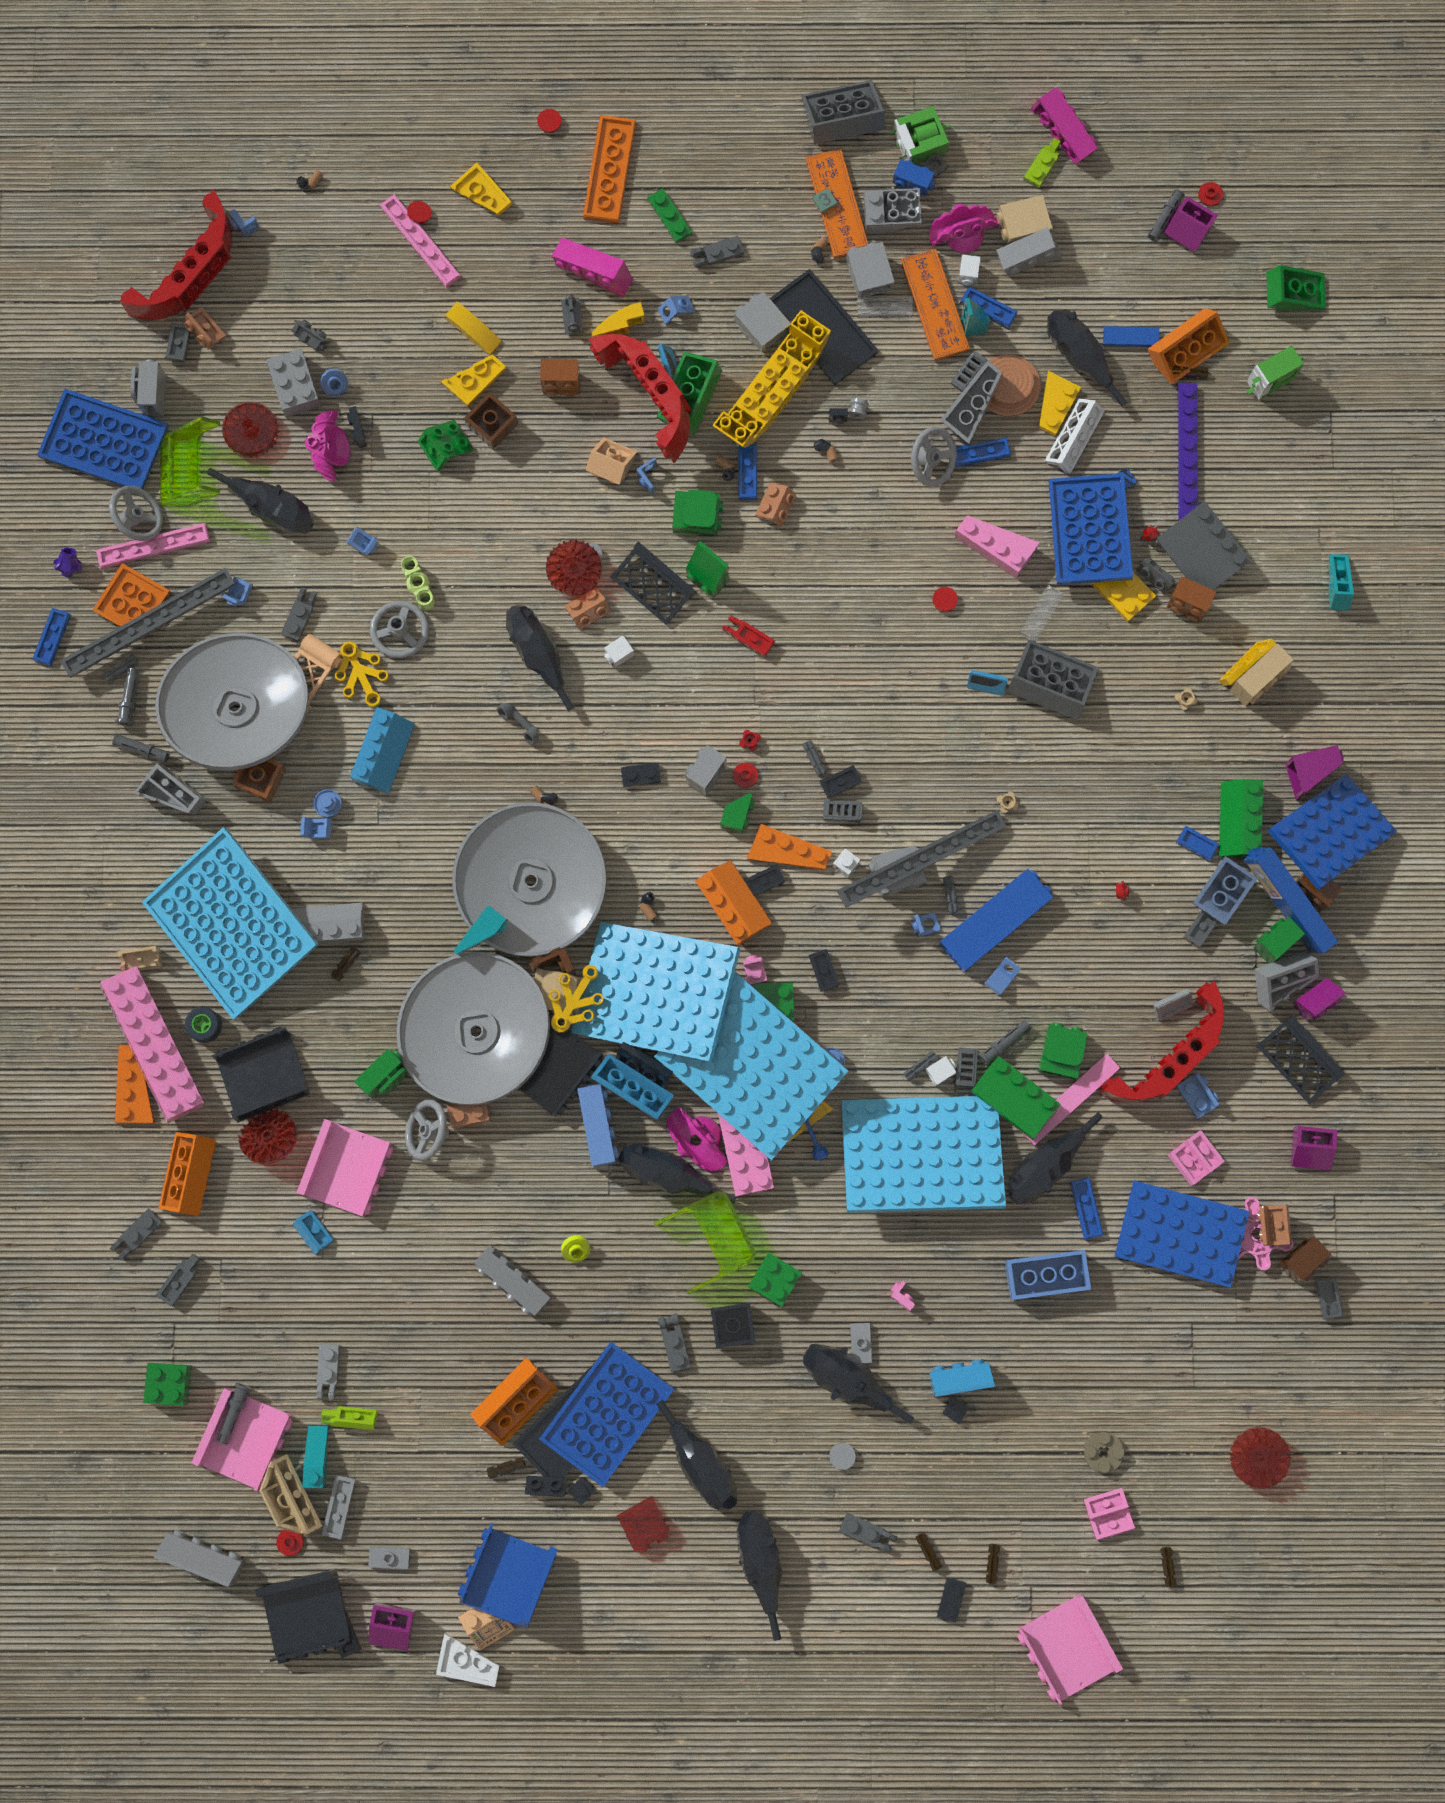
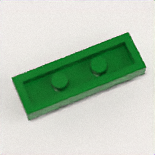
[647,188,692,244]

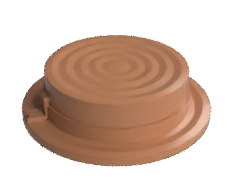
[987,354,1041,417]

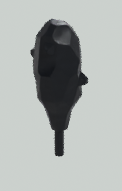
[1047,309,1128,407]
[207,468,314,534]
[506,605,575,712]
[1007,1112,1103,1205]
[618,1143,737,1204]
[803,1344,914,1424]
[656,1399,737,1511]
[736,1510,782,1641]

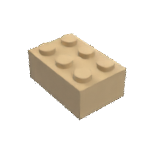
[1229,643,1294,707]

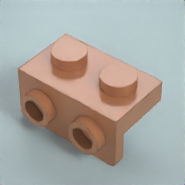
[184,307,226,350]
[755,482,796,527]
[564,587,611,630]
[1258,1204,1292,1246]

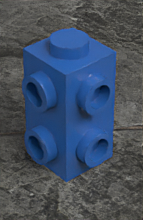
[892,159,936,196]

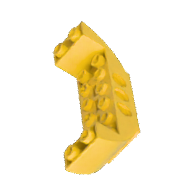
[712,310,831,447]

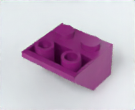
[1164,196,1218,253]
[1292,978,1346,1021]
[1291,1126,1338,1171]
[368,1603,416,1651]

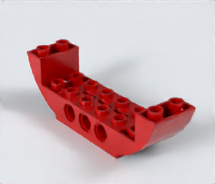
[120,190,232,320]
[588,334,692,463]
[1099,981,1224,1103]

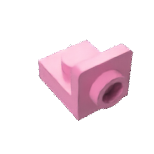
[743,955,767,985]
[890,1281,915,1311]

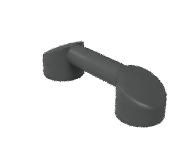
[497,703,539,745]

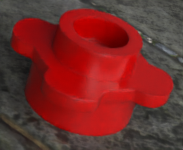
[1140,525,1159,542]
[739,730,761,751]
[1116,881,1129,901]

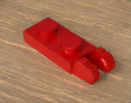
[722,615,775,657]

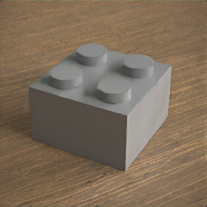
[685,745,727,797]

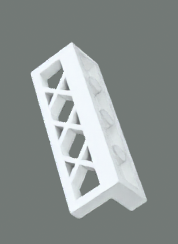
[1045,398,1105,474]

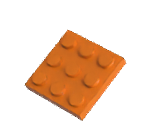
[92,563,171,639]

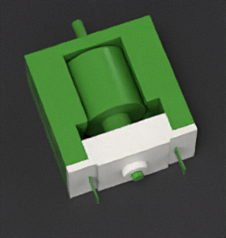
[889,106,951,164]
[1246,345,1304,400]

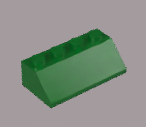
[657,351,723,436]
[1219,779,1263,859]
[971,1056,1061,1140]

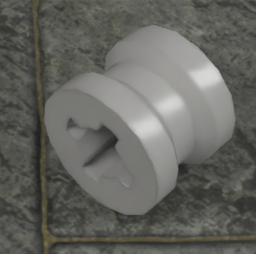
[848,398,869,419]

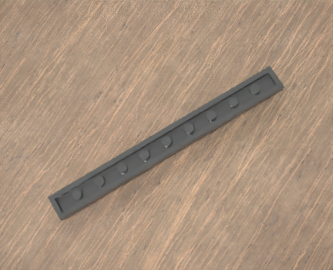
[60,567,236,678]
[837,810,1006,908]

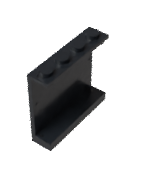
[519,1014,603,1117]
[212,1027,310,1123]
[255,1569,352,1664]

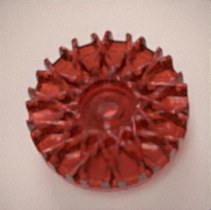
[222,402,279,458]
[546,539,602,596]
[238,1108,298,1165]
[1230,1427,1291,1489]

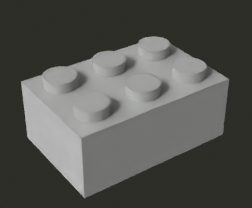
[266,349,321,418]

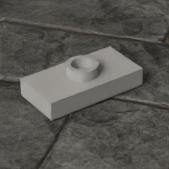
[1153,988,1194,1022]
[850,1323,872,1363]
[368,1546,410,1569]

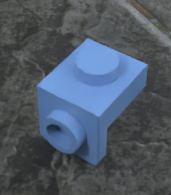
[228,209,259,237]
[346,527,378,555]
[222,577,253,607]
[300,817,332,839]

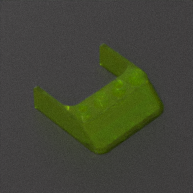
[160,417,220,506]
[654,1191,756,1294]

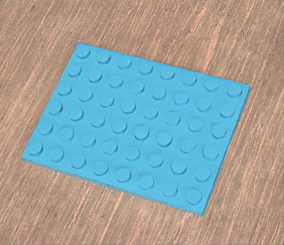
[142,827,319,1020]
[571,922,741,1063]
[654,971,849,1160]
[841,1096,1006,1213]

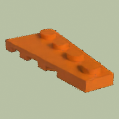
[747,824,832,870]
[115,1045,155,1124]

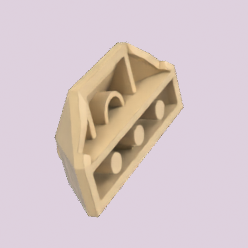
[259,1454,322,1535]

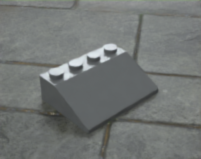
[801,80,885,145]
[1156,501,1251,590]
[1007,639,1099,720]

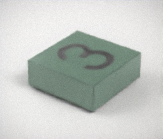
[812,188,837,214]

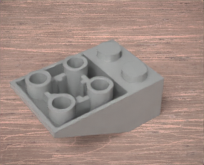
[864,188,922,234]

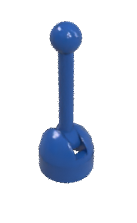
[805,1118,829,1161]

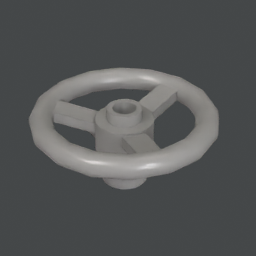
[911,427,957,487]
[109,486,163,541]
[370,601,429,659]
[405,1099,449,1161]

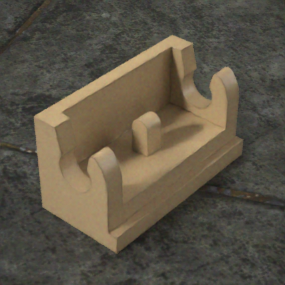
[118,946,163,971]

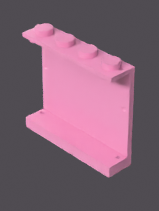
[297,1119,394,1217]
[191,1388,293,1491]
[1017,1594,1123,1705]

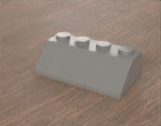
[291,903,365,945]
[154,1530,245,1587]

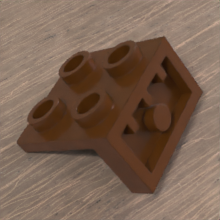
[529,947,577,976]

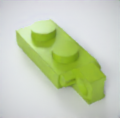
[1023,138,1061,188]
[321,1406,378,1430]

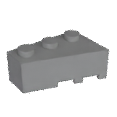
[997,227,1062,275]
[134,763,207,815]
[1255,951,1319,1012]

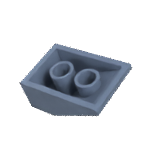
[1193,856,1258,926]

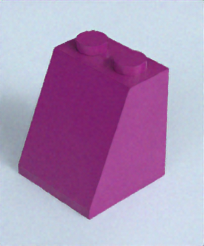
[1285,745,1344,800]

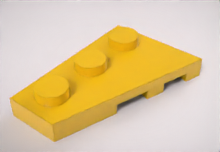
[450,163,513,216]

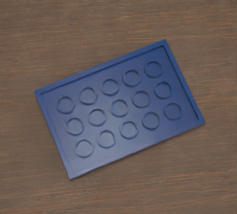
[37,388,169,489]
[1048,473,1133,585]
[1268,774,1397,890]
[1114,1180,1250,1288]
[539,1341,674,1487]

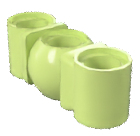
[401,556,435,610]

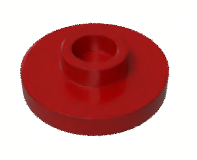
[537,109,562,133]
[1198,182,1223,206]
[407,201,432,223]
[932,587,958,612]
[733,763,758,788]
[276,1530,303,1556]

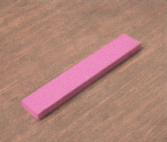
[380,194,461,289]
[96,523,210,569]
[1021,1054,1120,1146]

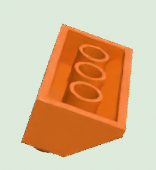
[1147,308,1230,384]
[695,860,773,945]
[158,1132,216,1216]
[470,1357,558,1446]

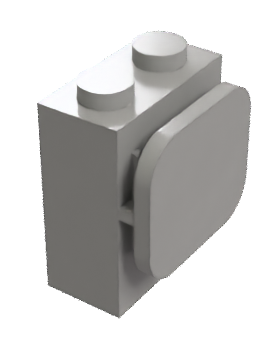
[846,242,895,299]
[734,292,790,353]
[130,359,166,418]
[868,845,927,897]

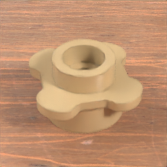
[1175,688,1197,710]
[997,792,1018,813]

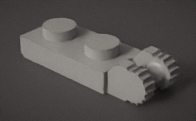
[316,1344,340,1401]

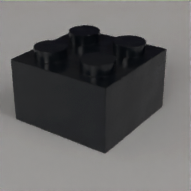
[710,1303,755,1348]

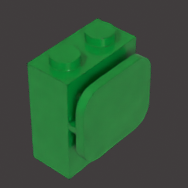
[672,490,724,536]
[1037,1022,1087,1080]
[354,1048,409,1099]

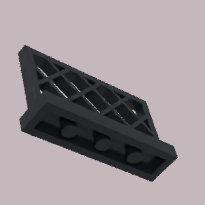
[610,541,696,625]
[1256,1015,1345,1104]

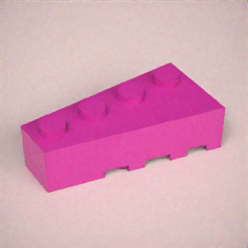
[1030,87,1097,165]
[551,238,633,297]

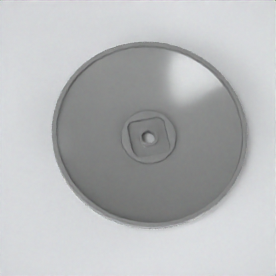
[155,633,309,770]
[452,802,607,956]
[396,952,550,1106]

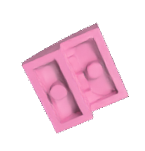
[1167,1130,1225,1186]
[1084,1488,1135,1541]

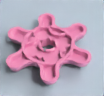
[1238,1197,1294,1270]

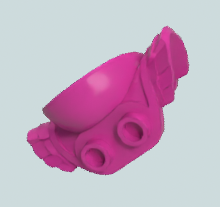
[929,204,999,253]
[305,411,350,482]
[666,1107,727,1172]

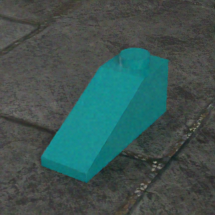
[961,298,990,337]
[1329,554,1354,611]
[453,905,508,955]
[302,1426,329,1488]

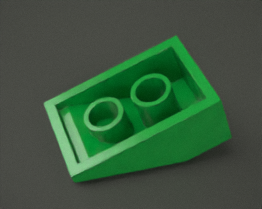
[1266,265,1326,310]
[686,541,729,598]

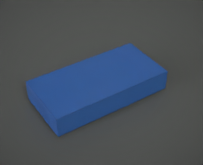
[1176,826,1219,861]

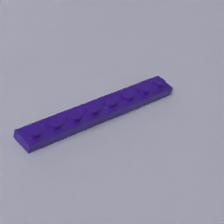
[1177,383,1198,521]

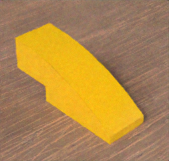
[445,302,502,355]
[592,302,645,338]

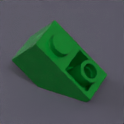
[720,793,755,834]

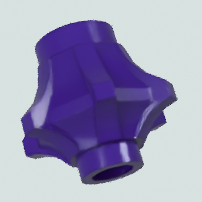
[53,547,82,577]

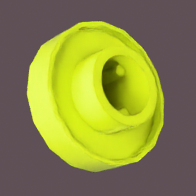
[561,1235,590,1263]

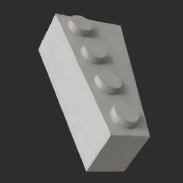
[940,360,1004,444]
[474,1245,551,1316]

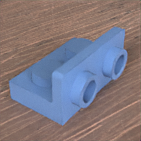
[1176,1073,1219,1119]

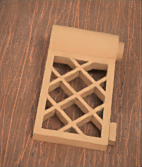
[294,634,343,712]

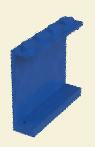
[457,1523,558,1629]

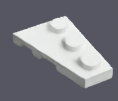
[436,1633,500,1687]

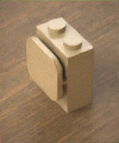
[996,195,1053,245]
[534,968,583,1016]

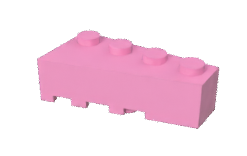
[955,516,1040,578]

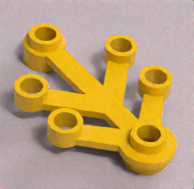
[335,642,389,708]
[548,965,604,1032]

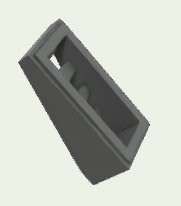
[951,351,987,392]
[822,800,863,823]
[955,1047,978,1088]

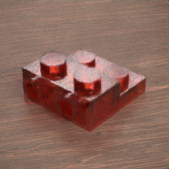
[616,1496,670,1553]

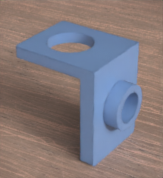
[658,296,695,324]
[636,457,657,495]
[911,912,941,937]
[985,957,1021,995]

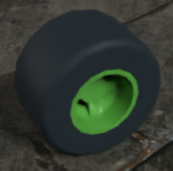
[184,1007,222,1043]

